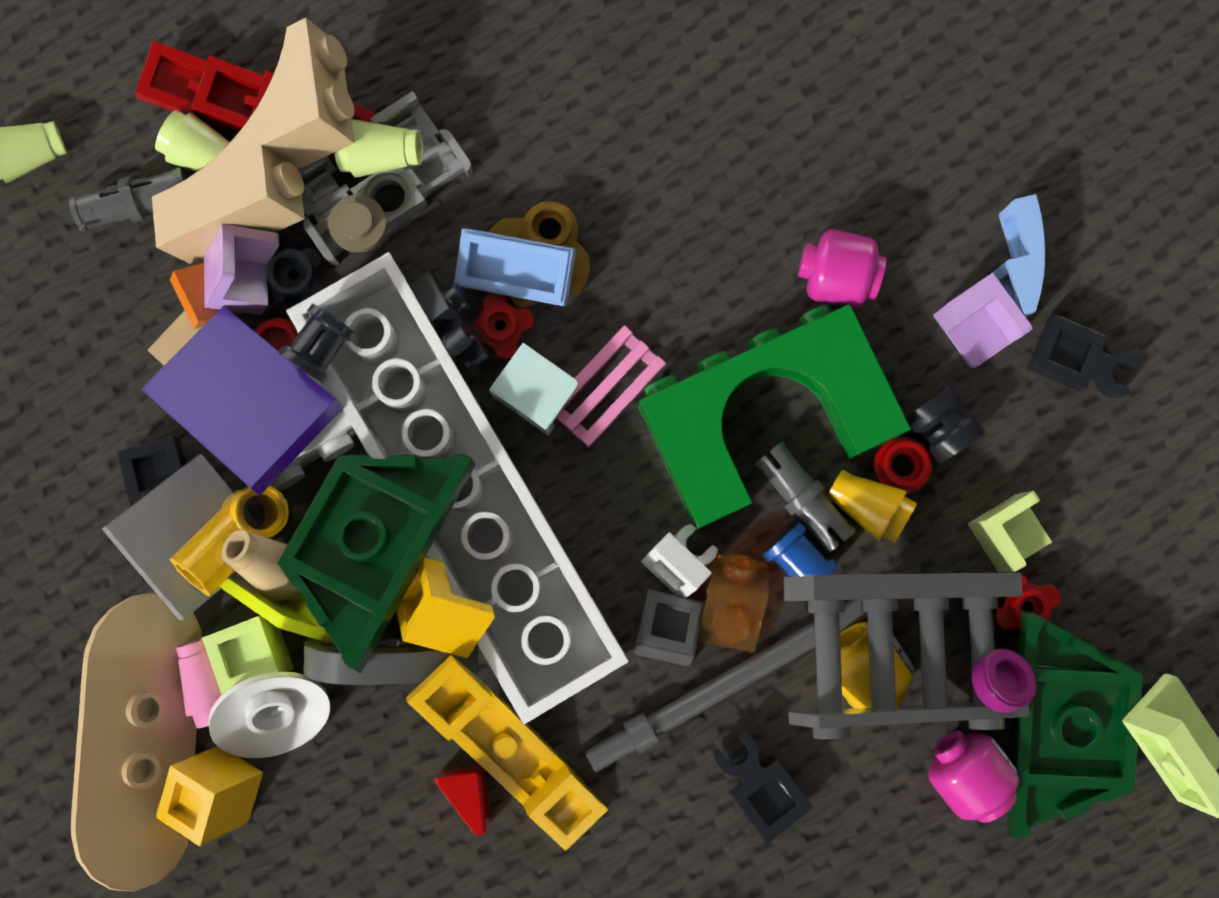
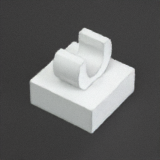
[641,524,718,598]

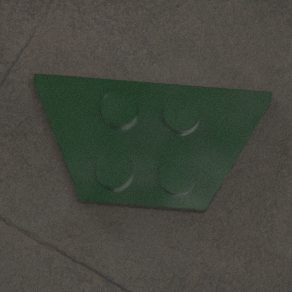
[278,454,476,673]
[1007,610,1143,839]

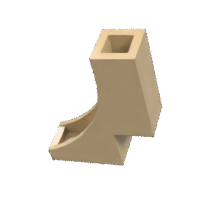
[152,18,355,265]

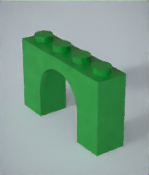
[638,304,911,530]

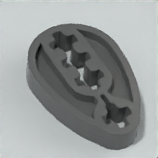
[304,633,479,685]

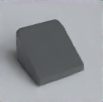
[634,589,705,666]

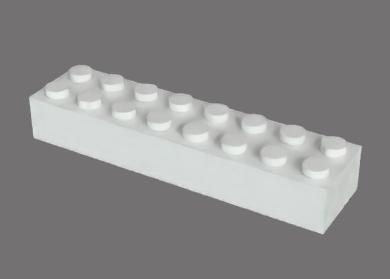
[286,252,629,724]

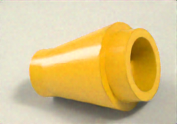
[828,470,918,543]

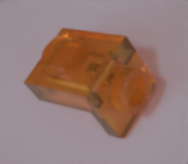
[698,554,769,652]

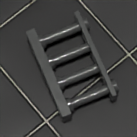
[784,573,1029,739]

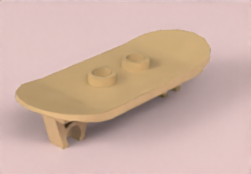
[71,592,202,892]

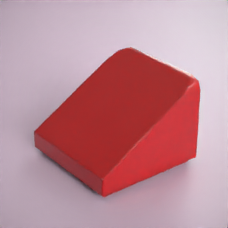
[434,766,491,835]

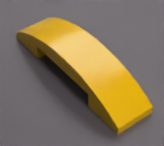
[406,655,608,851]

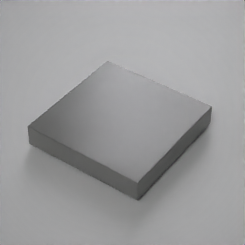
[102,454,271,620]

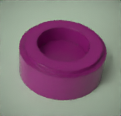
[972,649,1036,713]

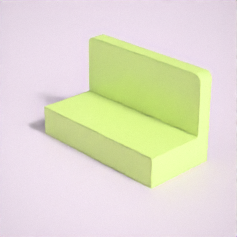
[1122,674,1219,818]

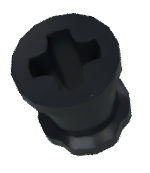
[277,303,358,384]

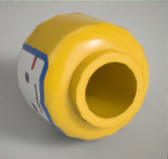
[840,622,915,708]

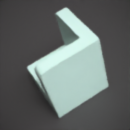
[489,343,578,436]

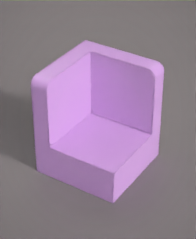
[204,224,279,315]
[933,273,1032,368]

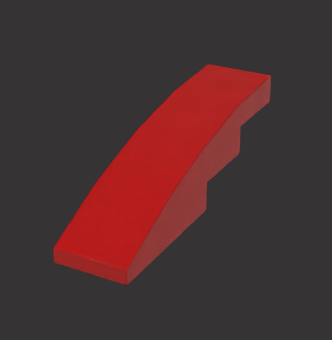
[135,40,375,161]

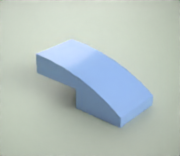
[993,194,1045,318]

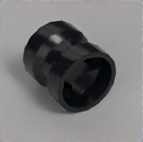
[905,385,985,465]

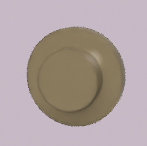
[328,194,387,253]

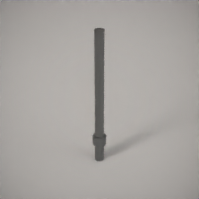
[585,600,868,772]

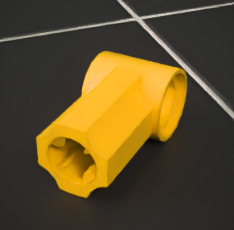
[169,486,289,596]

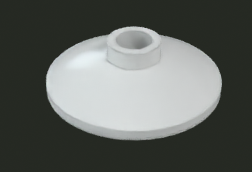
[208,672,330,758]

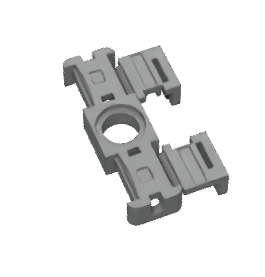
[299,91,473,265]

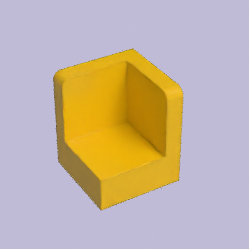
[396,557,495,658]
[156,746,263,846]

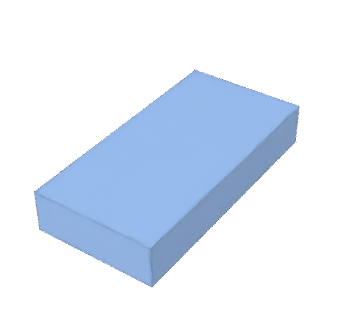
[454,228,577,306]

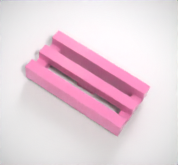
[556,325,666,448]

